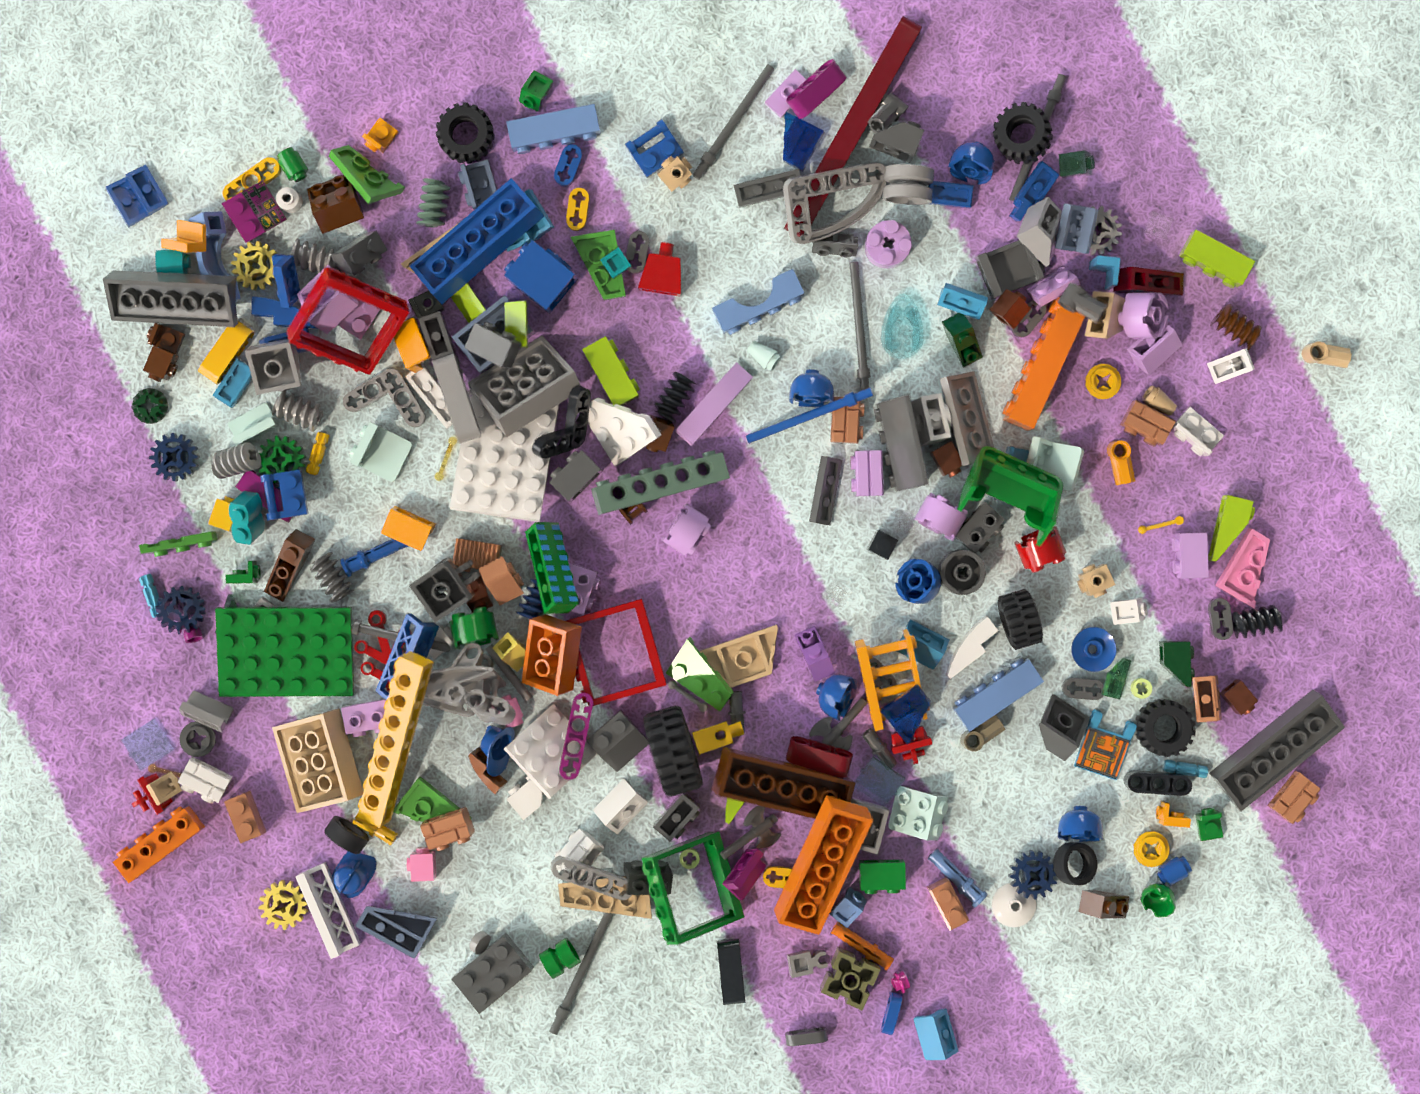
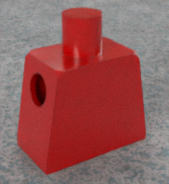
[638,242,681,297]

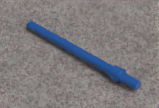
[746,387,874,444]

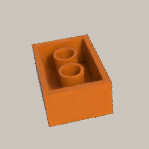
[521,614,582,696]

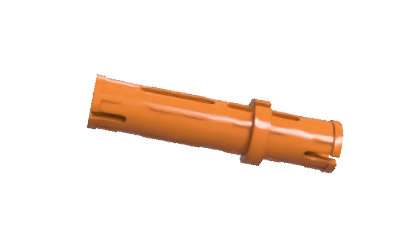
[830,921,894,971]

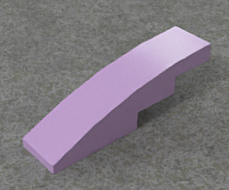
[675,362,753,446]

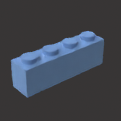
[506,104,601,154]
[953,658,1044,732]

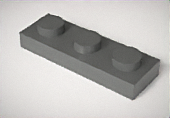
[734,169,804,208]
[809,456,842,526]

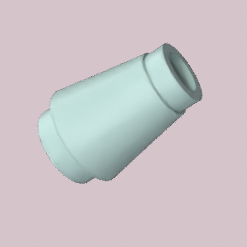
[747,341,781,371]

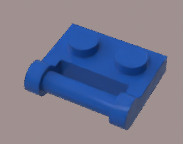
[625,119,684,178]
[260,470,309,520]

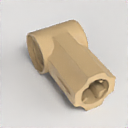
[1302,341,1352,368]

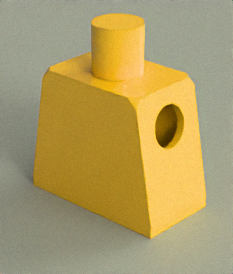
[692,721,745,754]

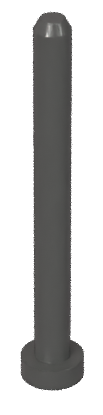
[352,619,451,652]

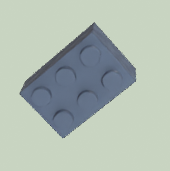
[452,296,535,374]

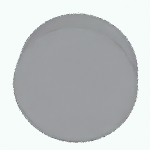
[469,931,491,955]

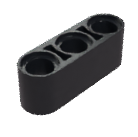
[1123,770,1193,796]
[717,938,746,1005]

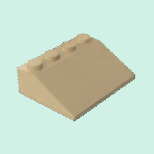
[272,709,364,813]

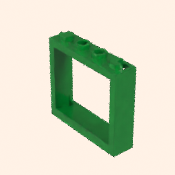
[641,831,745,945]

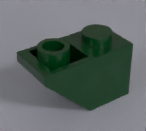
[942,313,983,368]
[1159,641,1195,687]

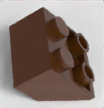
[307,175,364,234]

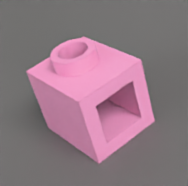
[407,847,436,882]

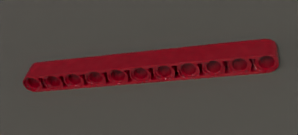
[784,16,922,237]

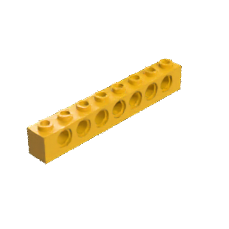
[357,651,434,828]

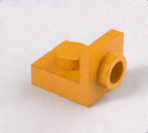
[362,118,398,153]
[1156,801,1191,828]

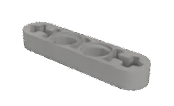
[550,856,632,900]

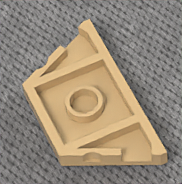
[699,624,778,688]

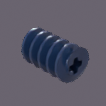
[516,572,544,619]

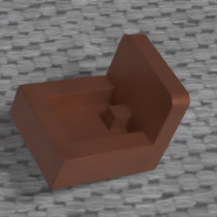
[466,576,493,613]

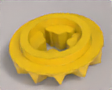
[1085,364,1121,399]
[1133,831,1169,867]

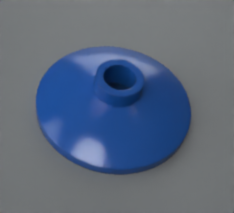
[1071,627,1116,672]

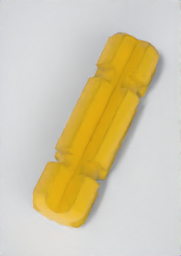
[306,432,330,475]

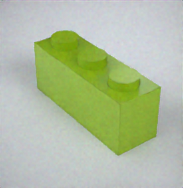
[1179,230,1255,288]
[582,336,641,406]

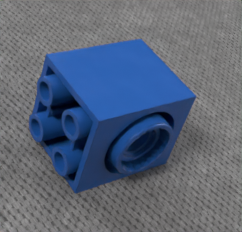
[504,240,577,314]

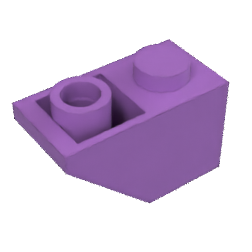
[795,626,835,682]

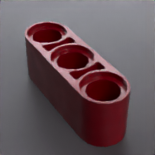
[785,736,853,778]

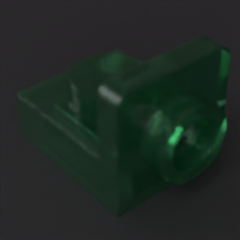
[1059,150,1095,178]

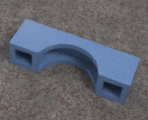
[189,211,240,301]
[712,269,805,335]

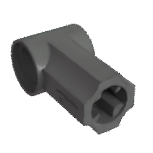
[868,92,909,134]
[1058,282,1107,324]

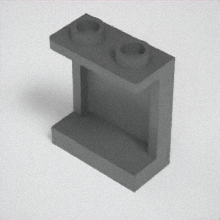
[975,240,1045,300]

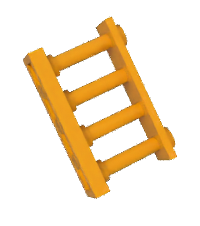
[855,629,930,731]

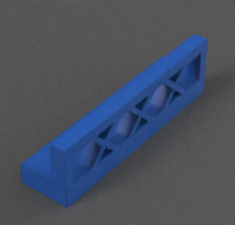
[375,613,439,702]

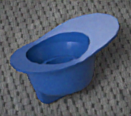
[480,725,515,777]
[332,852,376,898]

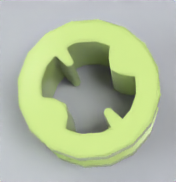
[1130,678,1152,699]
[680,848,700,869]

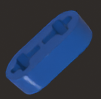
[554,144,582,187]
[881,991,903,1035]

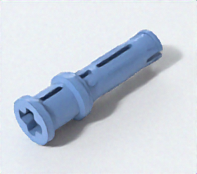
[927,848,988,908]

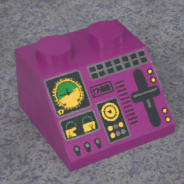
[221,180,287,243]

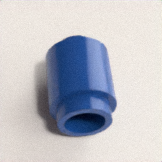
[1157,856,1192,886]

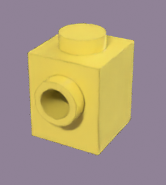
[492,632,526,672]

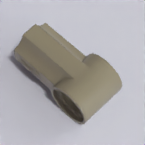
[960,715,1006,751]

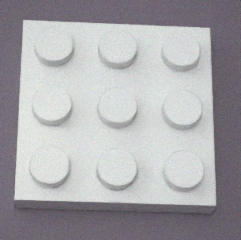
[504,704,597,799]

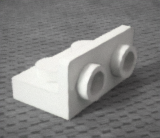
[1172,407,1224,456]

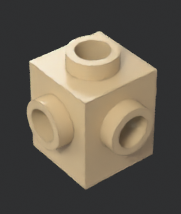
[657,156,692,192]
[1077,564,1115,598]

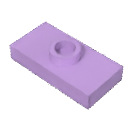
[765,69,806,118]

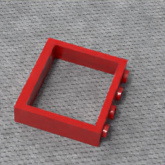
[287,266,410,375]
[565,598,667,706]

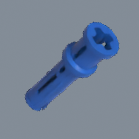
[340,539,409,577]

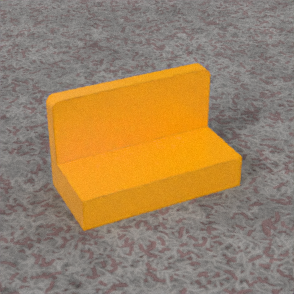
[161,220,206,253]
[394,318,430,373]
[381,506,436,551]

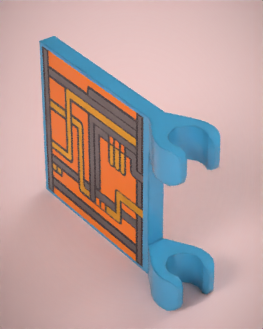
[1074,709,1137,780]

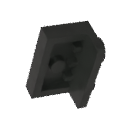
[623,860,673,895]

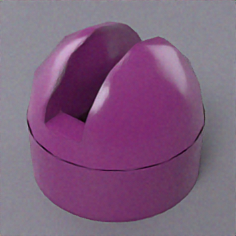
[184,627,203,643]

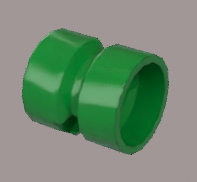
[539,938,581,979]

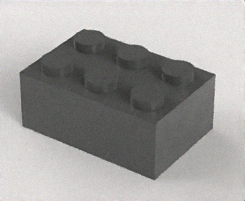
[451,933,534,1014]

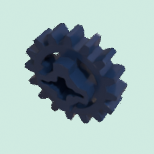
[149,433,200,482]
[155,586,206,635]
[1008,850,1057,900]

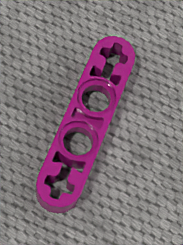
[559,693,593,780]

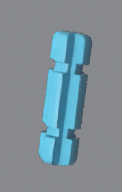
[139,574,159,618]
[1164,760,1208,778]

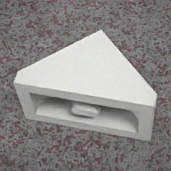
[1207,348,1255,384]

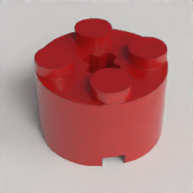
[1014,526,1066,573]

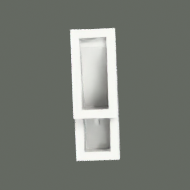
[946,616,998,679]

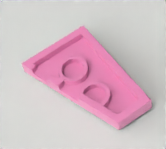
[1215,528,1270,608]

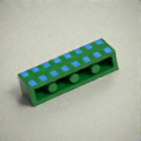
[525,522,578,614]

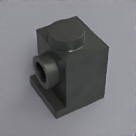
[408,290,446,320]

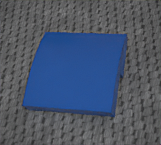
[105,165,168,228]

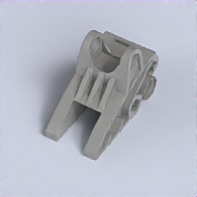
[409,643,516,725]

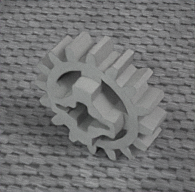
[1090,206,1122,256]

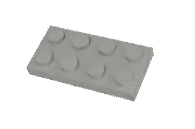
[940,371,994,466]

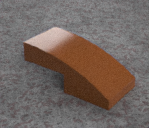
[468,747,508,794]

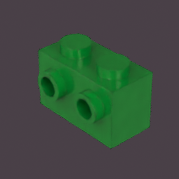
[859,859,906,894]

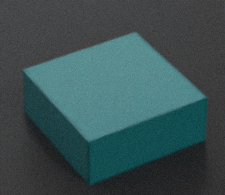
[600,247,632,279]

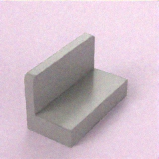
[179,691,233,733]

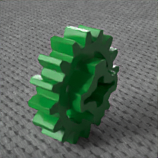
[259,436,306,484]

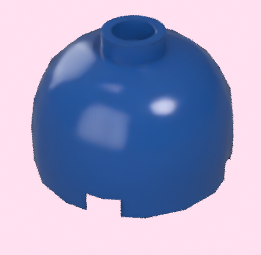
[948,142,995,185]
[789,369,834,408]
[895,559,941,604]
[816,674,857,721]
[1058,806,1103,842]

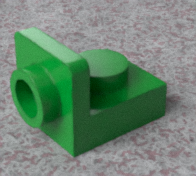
[519,70,553,112]
[225,561,261,584]
[1195,808,1223,841]

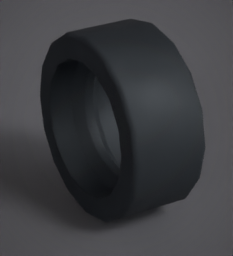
[324,816,369,854]
[1053,842,1098,886]

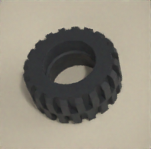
[643,705,703,797]

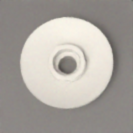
[992,883,1036,927]

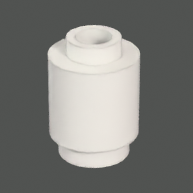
[276,187,303,213]

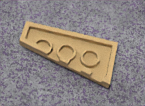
[558,876,652,919]

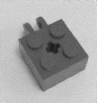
[409,558,481,623]

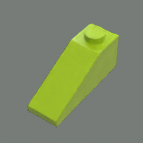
[1208,495,1255,562]

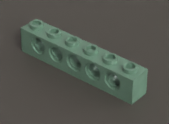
[591,450,730,515]

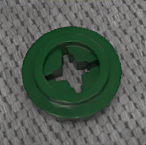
[131,388,168,424]

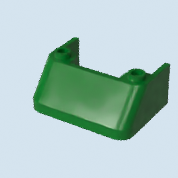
[957,446,1063,546]

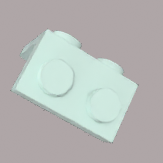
[349,422,413,482]
[1027,436,1084,492]
[888,786,948,840]

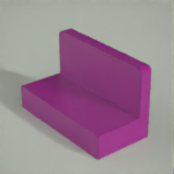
[722,848,766,900]

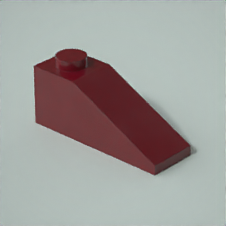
[1113,267,1184,296]

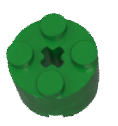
[449,607,499,649]

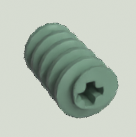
[416,178,451,228]

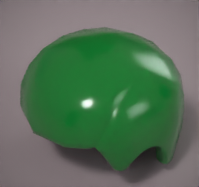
[1140,883,1176,918]

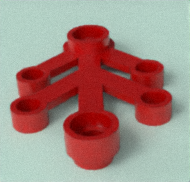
[354,610,412,692]

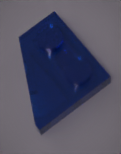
[783,112,825,172]
[881,684,931,744]

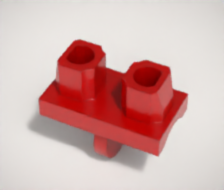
[890,725,932,765]
[131,773,173,815]

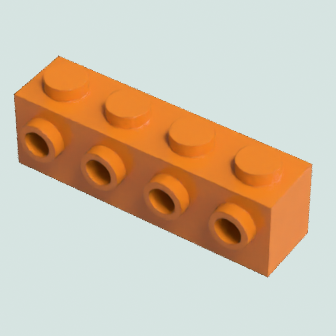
[113,806,205,884]

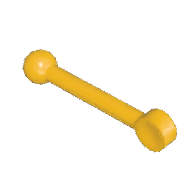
[1138,516,1184,534]

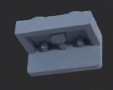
[458,159,497,210]
[1055,203,1098,254]

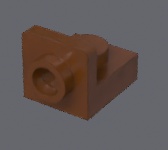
[147,323,185,355]

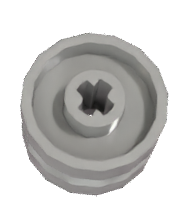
[883,164,934,205]

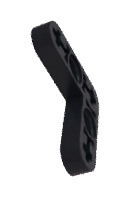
[532,385,591,459]

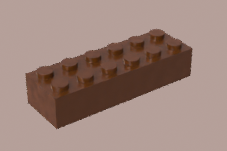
[711,747,856,819]

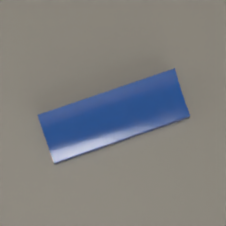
[409,178,544,304]

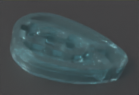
[880,294,924,359]

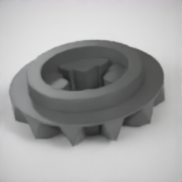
[179,721,216,757]

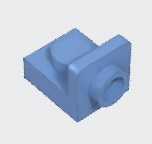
[830,887,867,928]

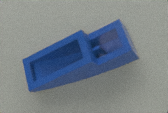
[251,296,318,329]

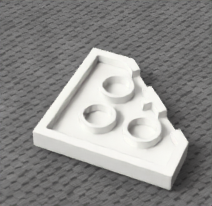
[588,398,661,467]

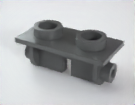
[812,234,858,258]

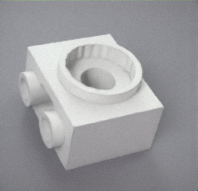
[911,393,951,446]

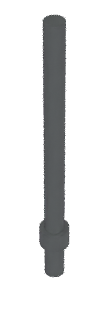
[692,64,774,180]
[1009,74,1067,202]
[849,262,871,391]
[549,913,614,1035]

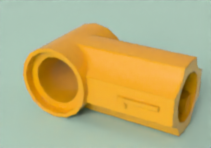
[1107,440,1135,485]

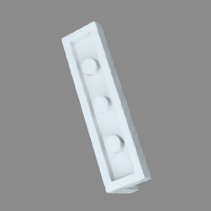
[296,862,361,959]

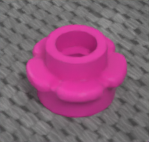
[891,971,910,993]

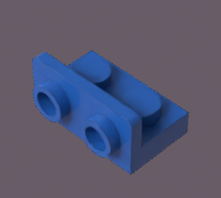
[272,254,300,308]

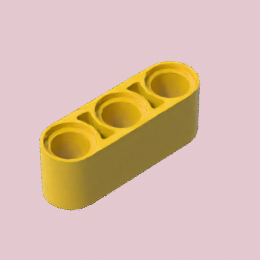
[198,321,254,385]

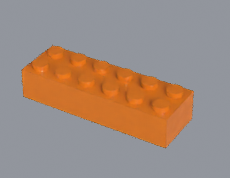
[1002,297,1085,431]
[774,795,873,935]

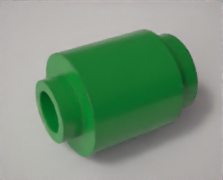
[277,147,309,182]

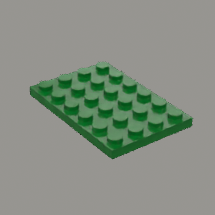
[215,607,354,697]

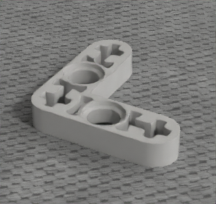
[343,369,425,427]

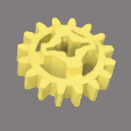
[231,241,277,291]
[258,880,308,930]

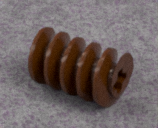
[1210,304,1262,351]

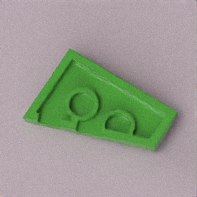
[329,145,405,204]
[571,230,626,301]
[139,531,218,557]
[666,637,733,711]
[393,776,472,822]

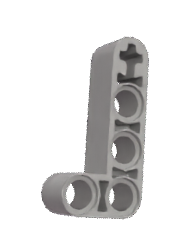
[432,354,482,444]

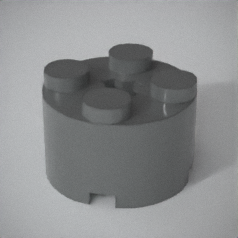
[938,550,985,595]

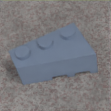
[355,905,438,959]

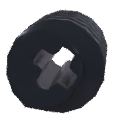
[654,372,696,423]
[1232,605,1283,639]

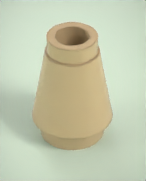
[1142,386,1177,416]

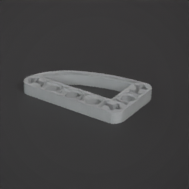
[783,163,887,244]

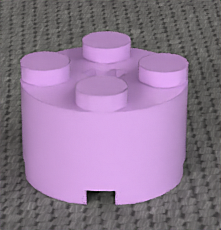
[865,220,912,268]
[1118,293,1169,339]
[914,493,968,541]
[662,503,711,555]

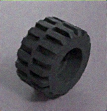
[993,102,1053,164]
[436,103,495,164]
[998,589,1043,650]
[1135,699,1196,757]

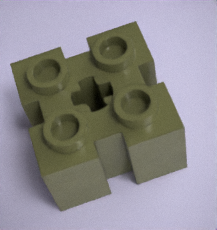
[820,946,881,1011]

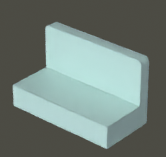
[228,403,279,446]

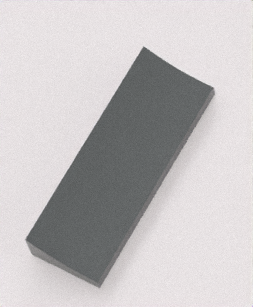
[103,270,238,327]
[1209,689,1345,811]

